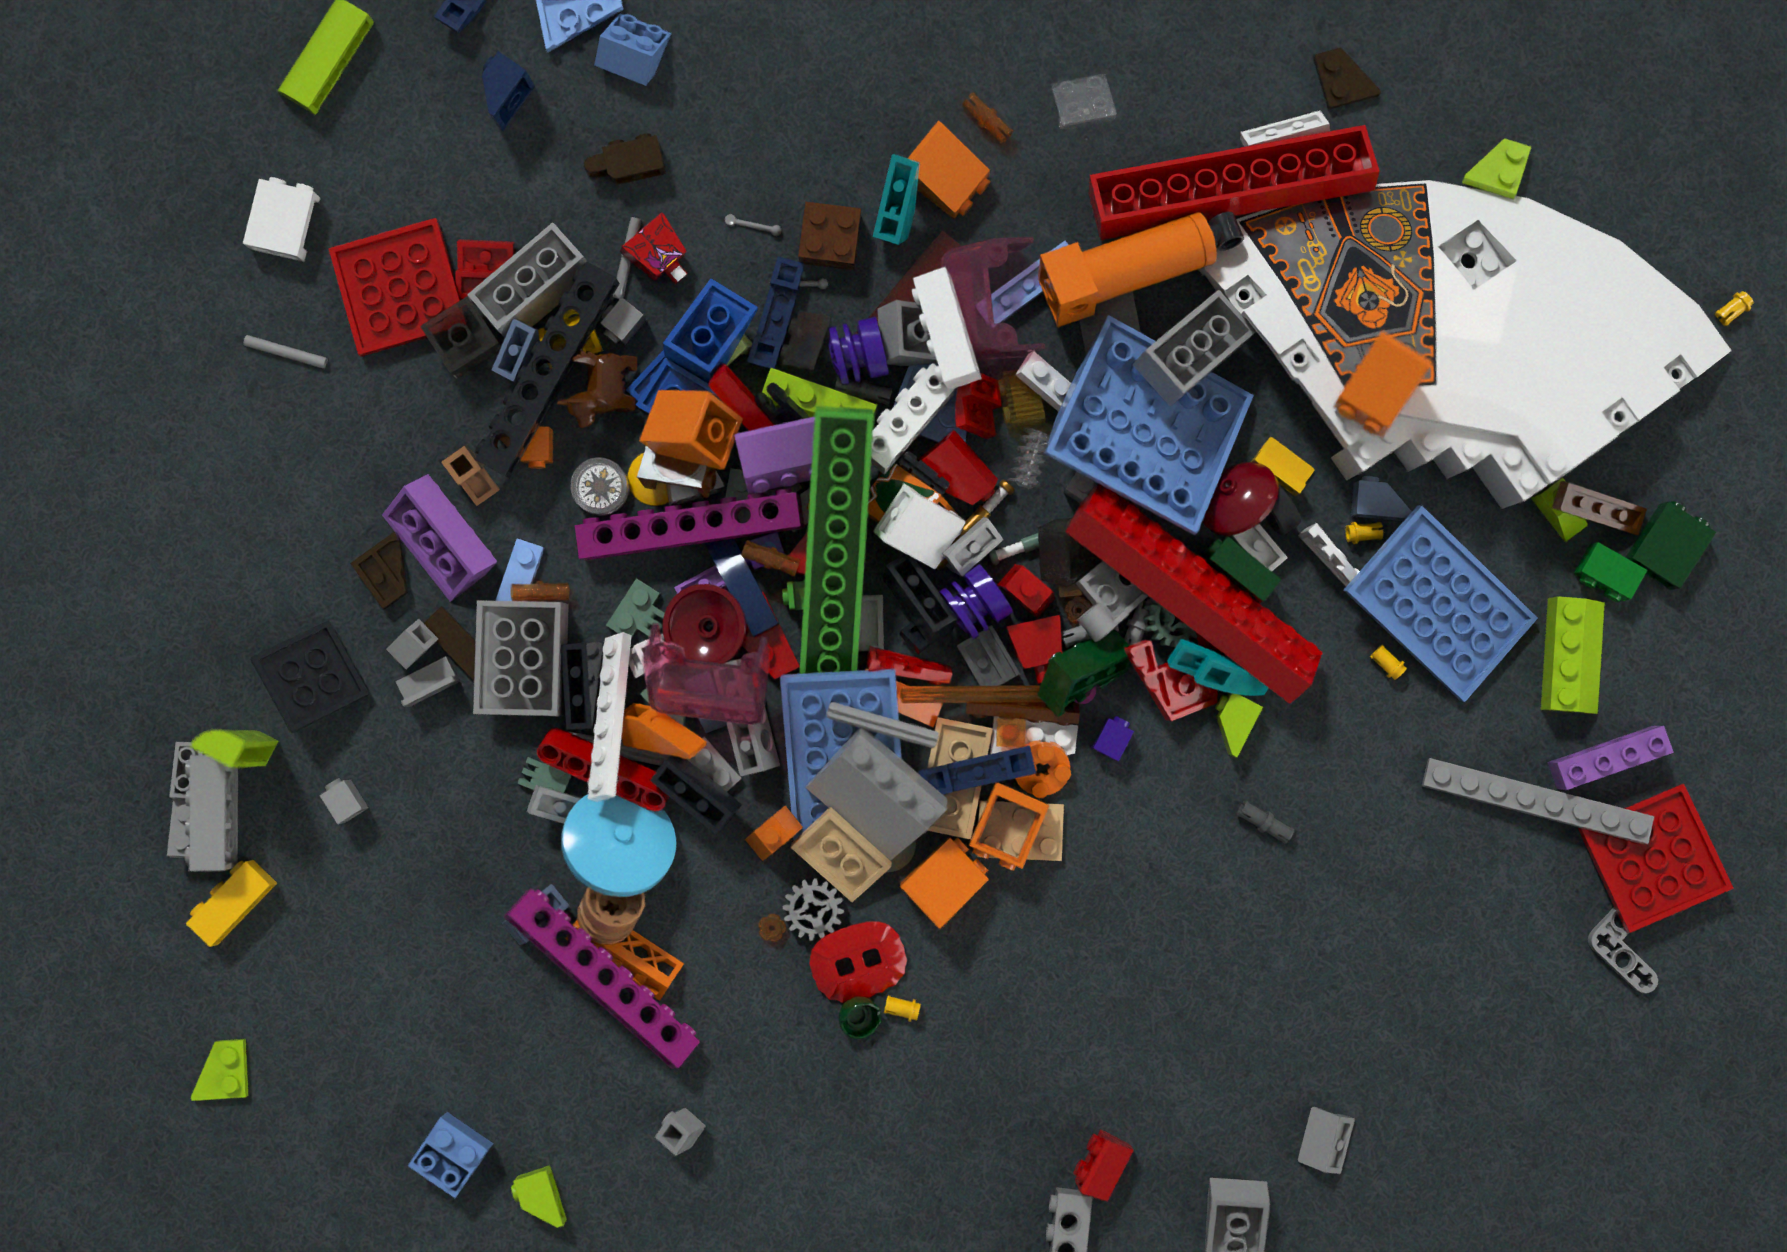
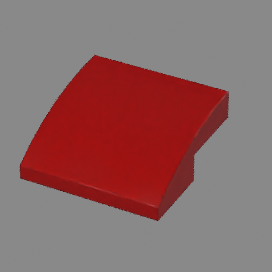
[455,239,515,299]
[955,373,1002,439]

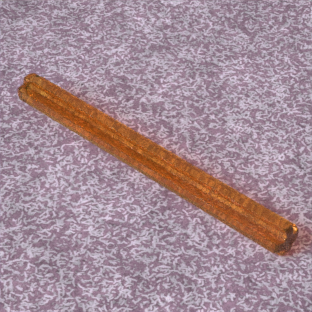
[900,685,1043,703]

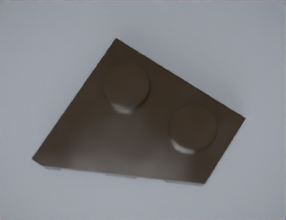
[1313,47,1381,110]
[350,532,408,609]

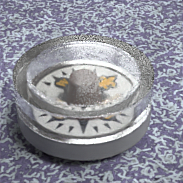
[570,457,630,516]

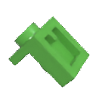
[782,581,805,611]

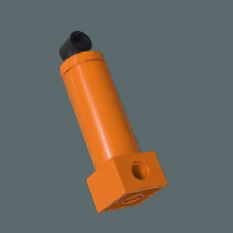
[1038,212,1244,328]

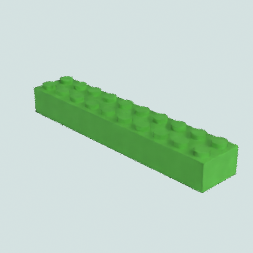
[800,406,874,674]

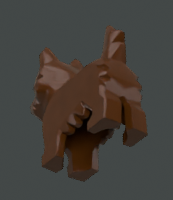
[557,350,637,428]

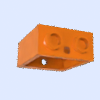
[969,782,1049,871]

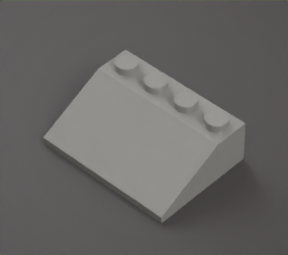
[473,600,569,716]
[805,728,947,860]

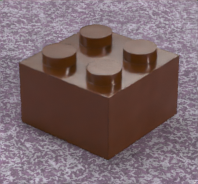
[798,201,862,270]

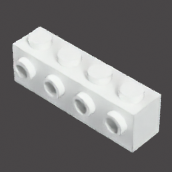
[912,267,982,390]
[871,363,958,475]

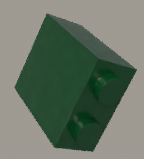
[1625,501,1716,590]
[1203,537,1282,603]

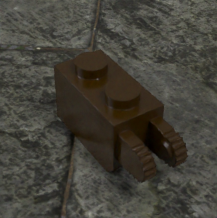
[583,134,666,185]

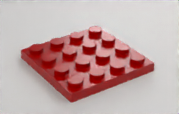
[328,218,468,357]
[1578,784,1734,933]

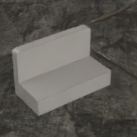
[942,517,1004,576]
[396,656,460,707]
[1298,1107,1355,1174]

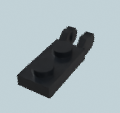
[754,382,811,425]

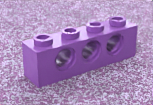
[1547,726,1674,790]

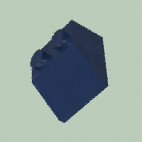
[482,51,535,131]

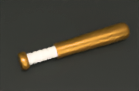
[936,480,1015,570]

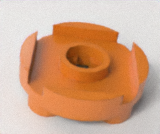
[1016,740,1071,798]

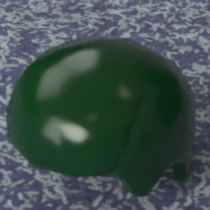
[838,997,882,1039]

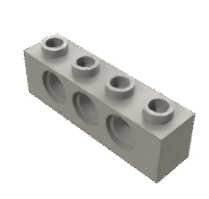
[713,657,780,776]
[1046,1187,1092,1252]

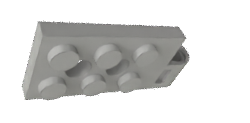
[1075,560,1148,642]

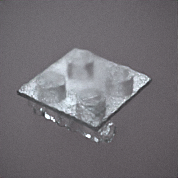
[1051,73,1117,131]

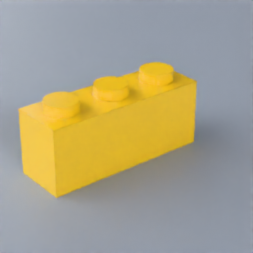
[186,860,277,947]

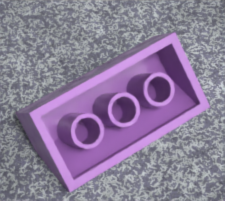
[734,417,815,494]
[382,474,497,602]

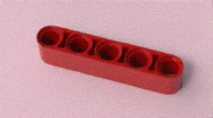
[537,728,669,811]

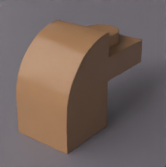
[441,445,500,506]

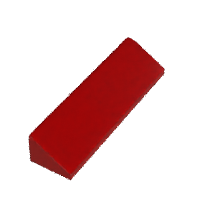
[709,363,775,431]

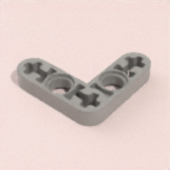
[1588,907,1658,993]

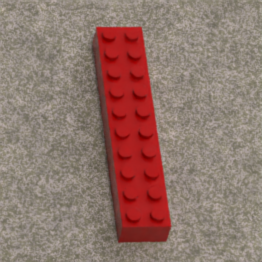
[1089,125,1380,240]
[1065,483,1322,704]

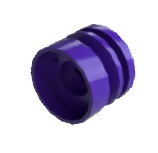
[828,316,889,386]
[939,564,1013,640]

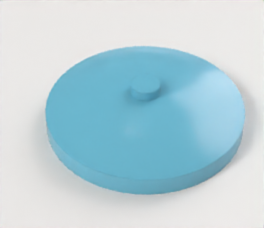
[561,794,676,897]

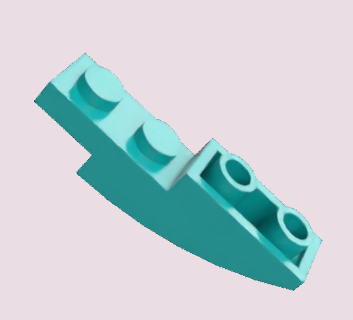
[1167,639,1269,696]

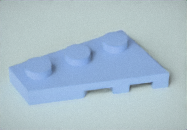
[536,0,624,52]

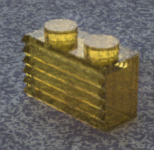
[997,369,1046,430]

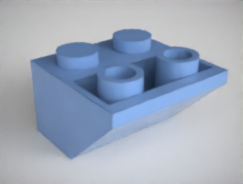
[594,13,671,86]
[408,1112,493,1198]

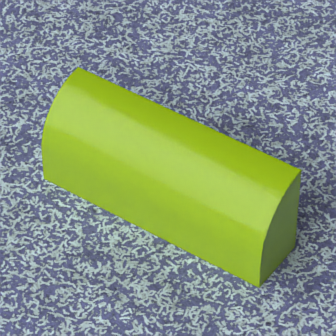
[277,0,374,115]
[190,730,279,768]

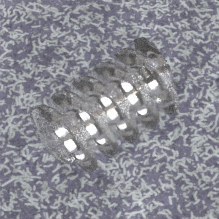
[1007,427,1050,489]

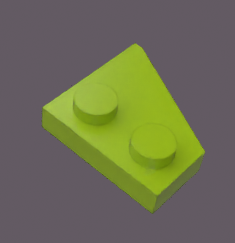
[1462,138,1531,199]
[191,1039,248,1101]

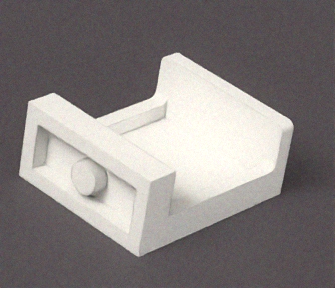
[243,177,320,262]
[874,484,966,569]

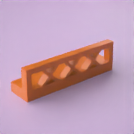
[566,920,684,1001]

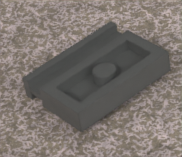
[957,625,1020,694]

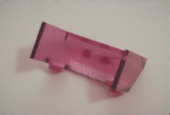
[941,237,1045,360]
[642,623,769,725]

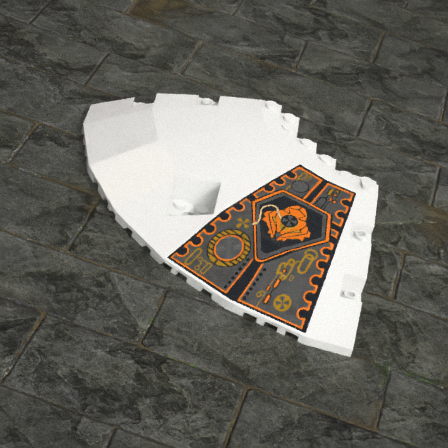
[1198,180,1731,509]

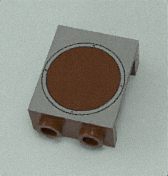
[637,446,716,498]

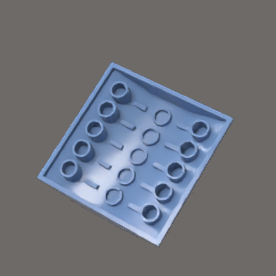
[1045,315,1254,535]

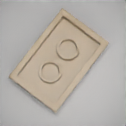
[977,801,1064,861]
[791,807,892,902]

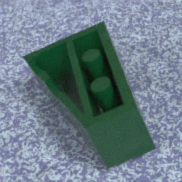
[1037,629,1131,718]

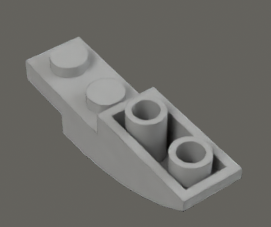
[167,742,205,858]

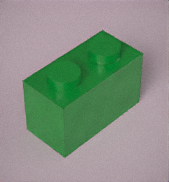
[1574,542,1647,602]

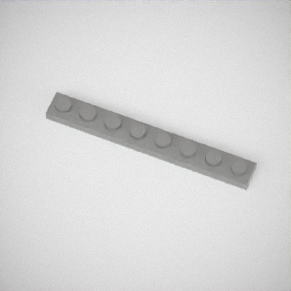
[1422,758,1654,845]

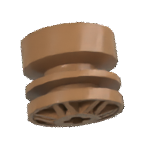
[577,887,645,944]

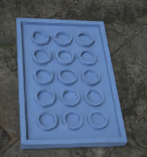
[1344,505,1538,702]
[780,669,902,840]

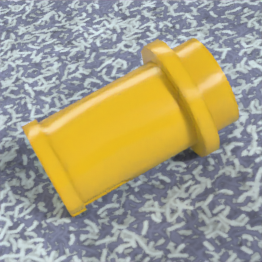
[1715,291,1754,326]
[1345,522,1383,544]
[1370,644,1407,680]
[884,995,921,1022]

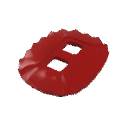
[809,921,907,1003]

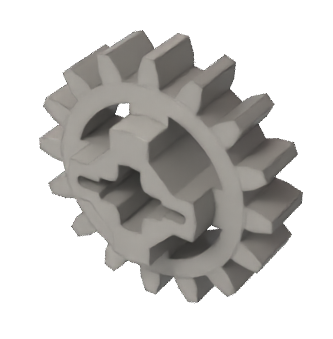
[783,878,844,941]

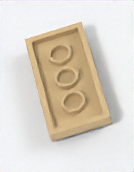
[927,717,993,839]

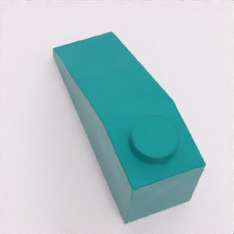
[873,154,920,245]

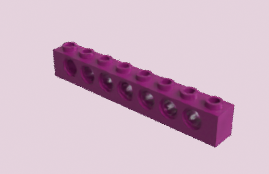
[575,489,805,560]
[504,889,700,1069]

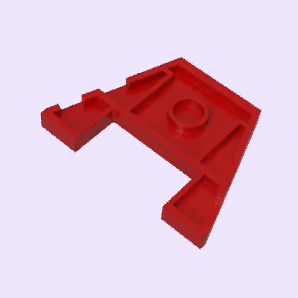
[1124,632,1219,721]

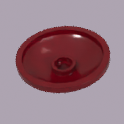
[1202,462,1279,536]
[663,584,746,669]

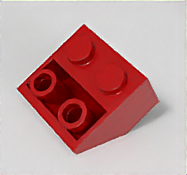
[1073,1129,1134,1201]

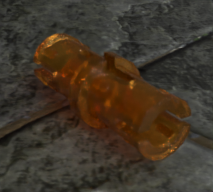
[962,92,1014,144]
[741,540,800,576]
[510,581,569,602]

